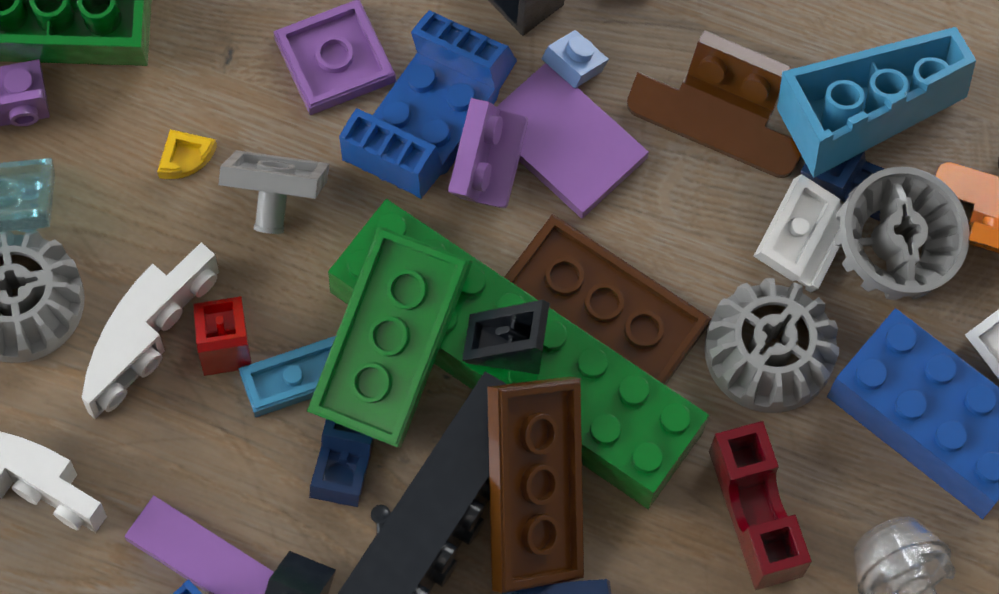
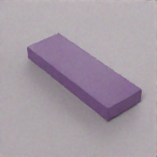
[125,495,274,594]

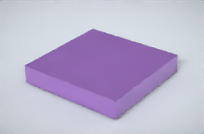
[273,0,396,115]

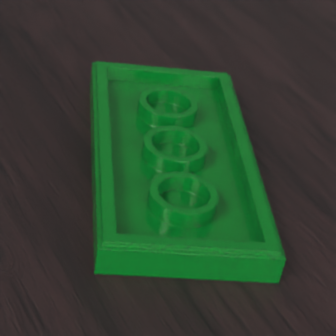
[307,226,473,448]

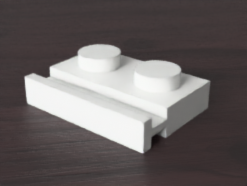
[754,174,843,293]

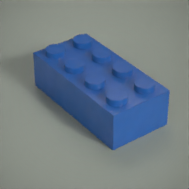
[827,308,999,519]

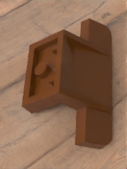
[627,30,802,178]

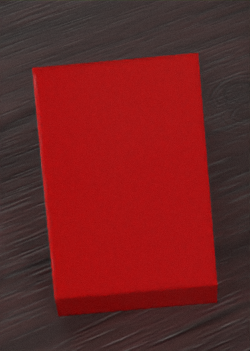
[193,296,252,376]

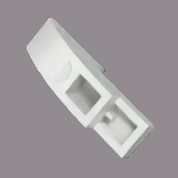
[82,242,219,419]
[0,431,107,533]

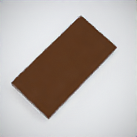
[504,214,711,385]
[487,376,584,593]

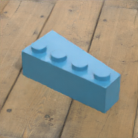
[777,27,976,178]

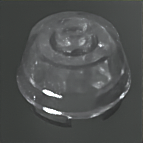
[854,517,956,594]

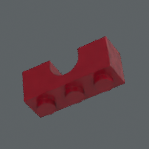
[709,421,812,591]

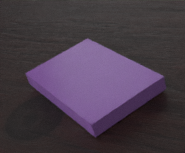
[497,63,649,219]

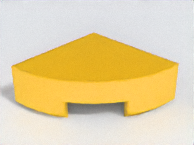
[157,129,217,179]

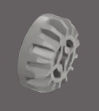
[834,167,970,300]
[0,229,85,363]
[704,278,839,413]

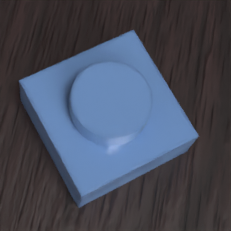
[541,30,609,89]

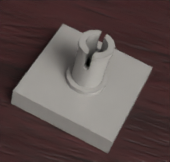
[218,150,330,234]

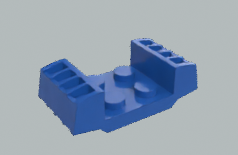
[339,10,517,199]

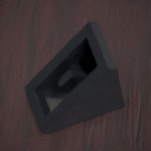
[462,300,550,374]

